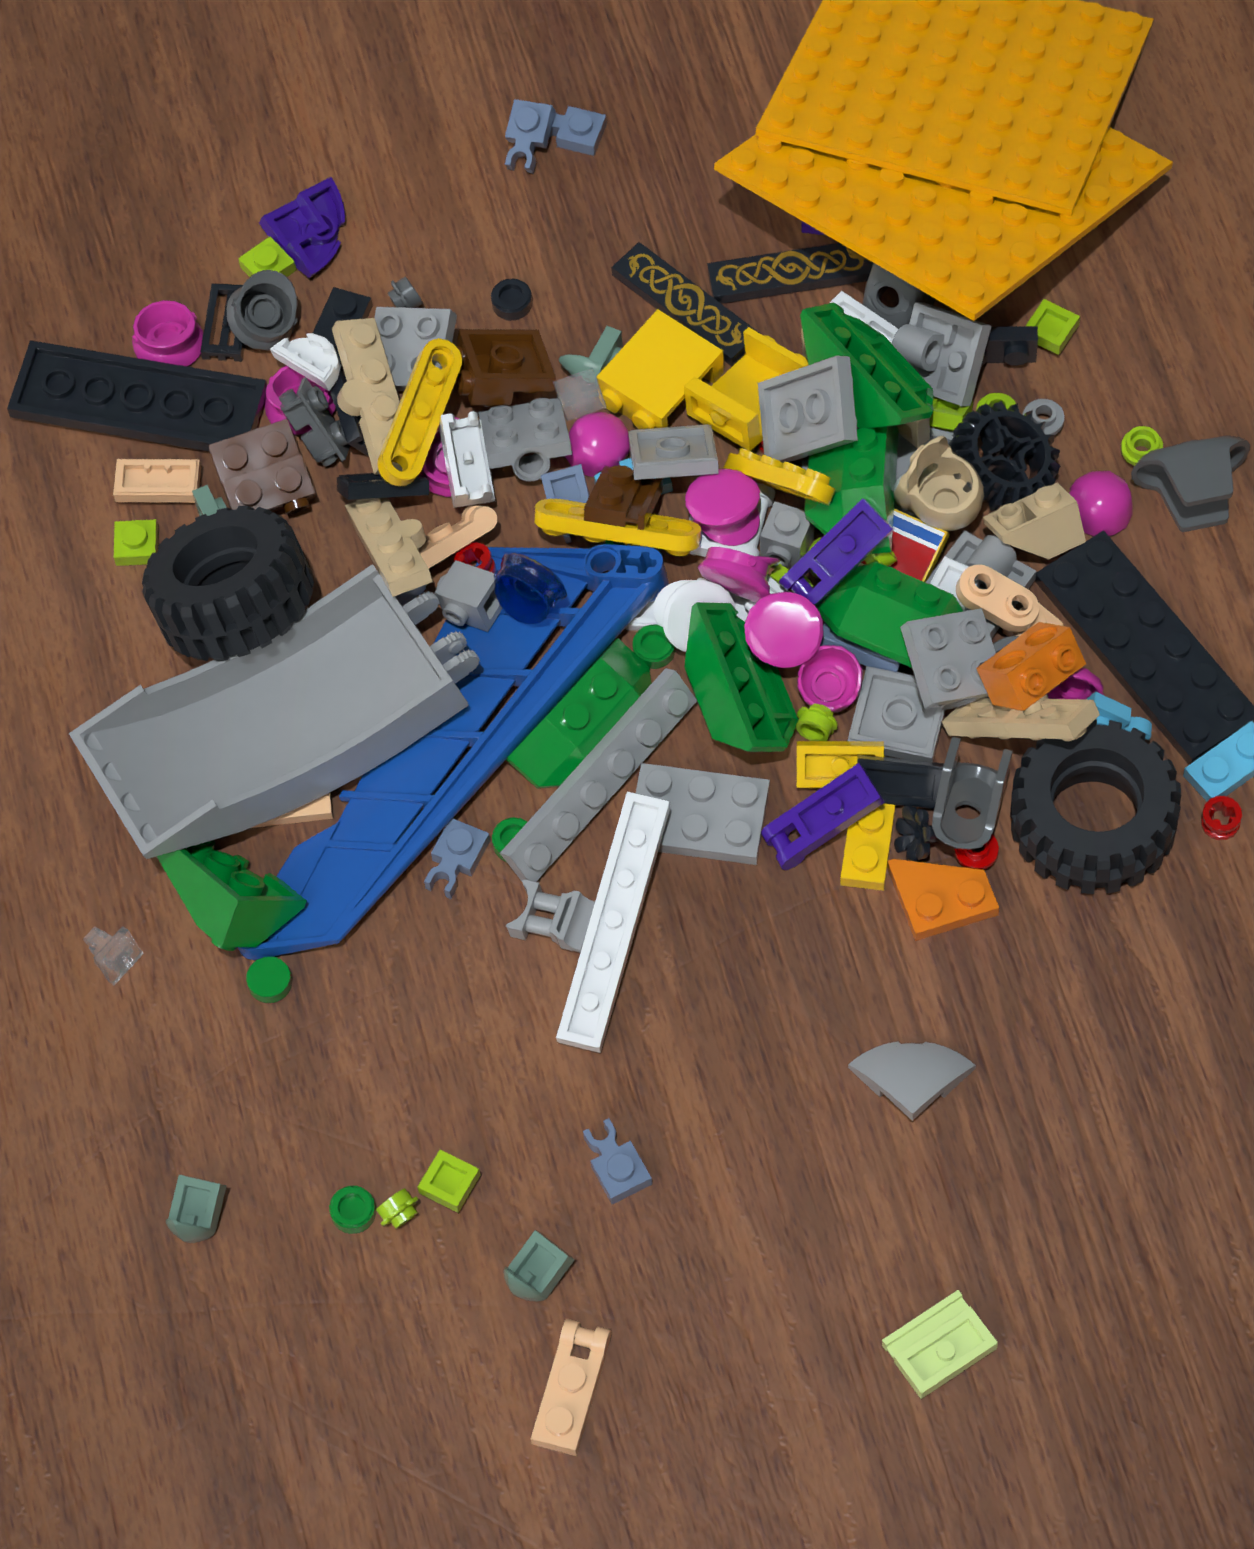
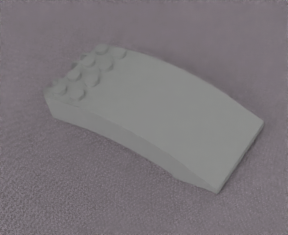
[69,564,480,859]

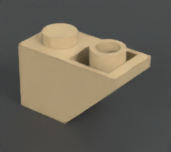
[983,483,1086,559]

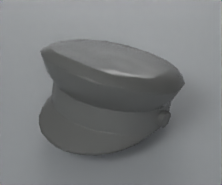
[226,270,297,350]

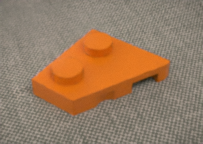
[887,859,999,941]

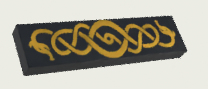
[611,242,759,366]
[707,243,873,304]

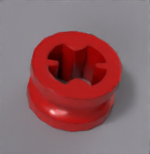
[454,542,496,573]
[1201,796,1242,840]

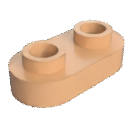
[956,565,1039,632]

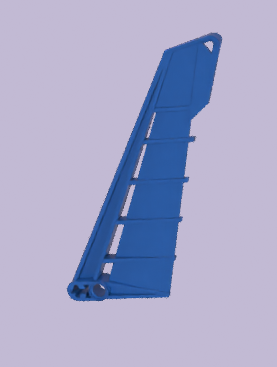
[238,544,669,960]

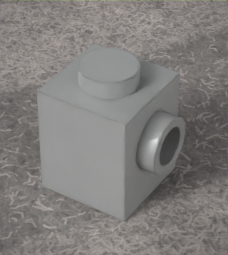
[760,501,814,570]
[434,560,509,632]

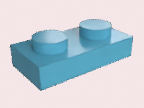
[1183,721,1254,802]

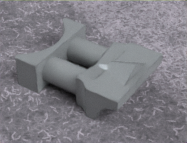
[506,879,595,953]

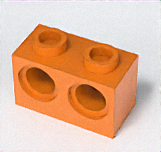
[976,622,1086,711]

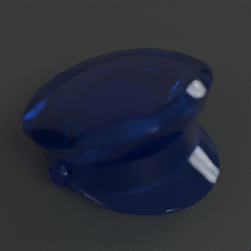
[493,553,567,624]

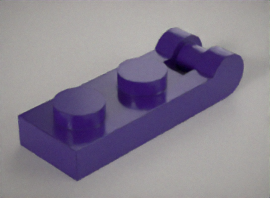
[779,498,895,607]
[761,763,885,870]

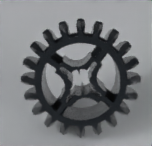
[949,401,1061,512]

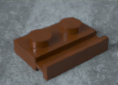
[584,465,664,530]

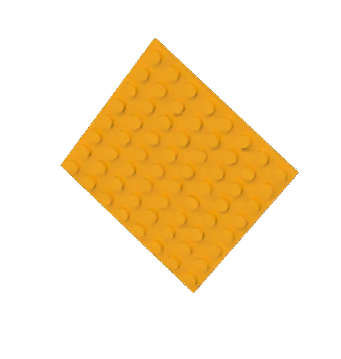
[755,0,1154,216]
[714,127,1173,321]

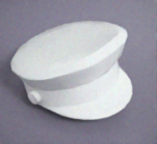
[653,578,736,652]

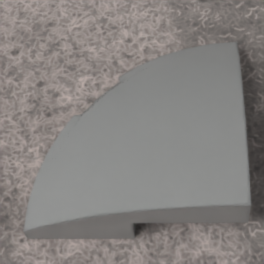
[848,1042,976,1121]

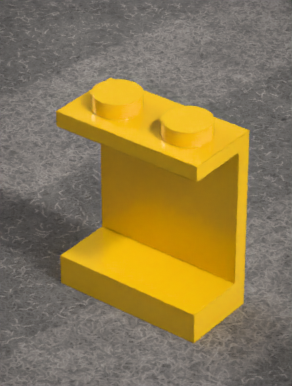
[596,309,724,429]
[684,327,808,451]

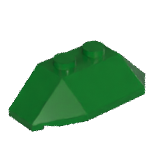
[800,303,933,429]
[804,426,899,554]
[816,561,964,668]
[684,602,799,752]
[506,638,652,789]

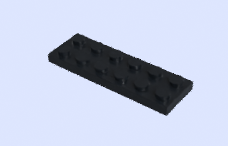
[7,340,267,451]
[1035,530,1254,765]

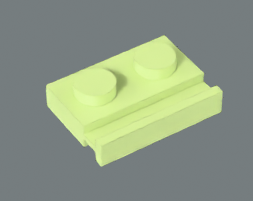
[882,1290,998,1399]

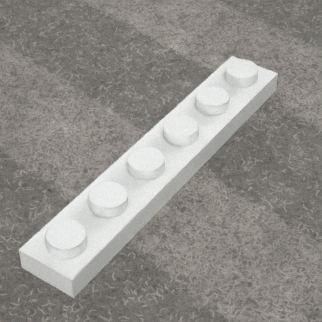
[556,792,671,1053]

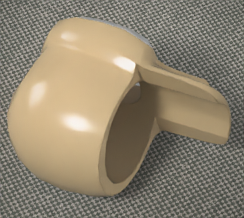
[894,436,984,531]

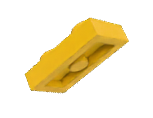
[797,741,884,788]
[840,803,895,891]

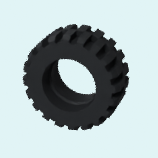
[142,506,314,661]
[1010,719,1182,894]

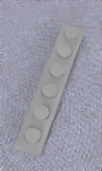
[500,668,697,882]

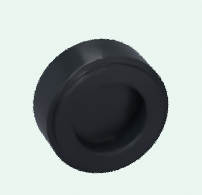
[491,278,532,321]

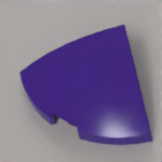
[259,177,345,278]

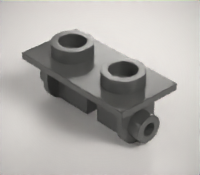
[279,377,351,467]

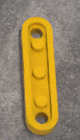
[377,339,462,486]
[723,448,836,506]
[534,499,701,556]

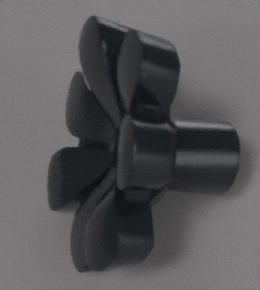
[894,806,941,862]

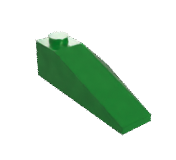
[156,840,307,951]

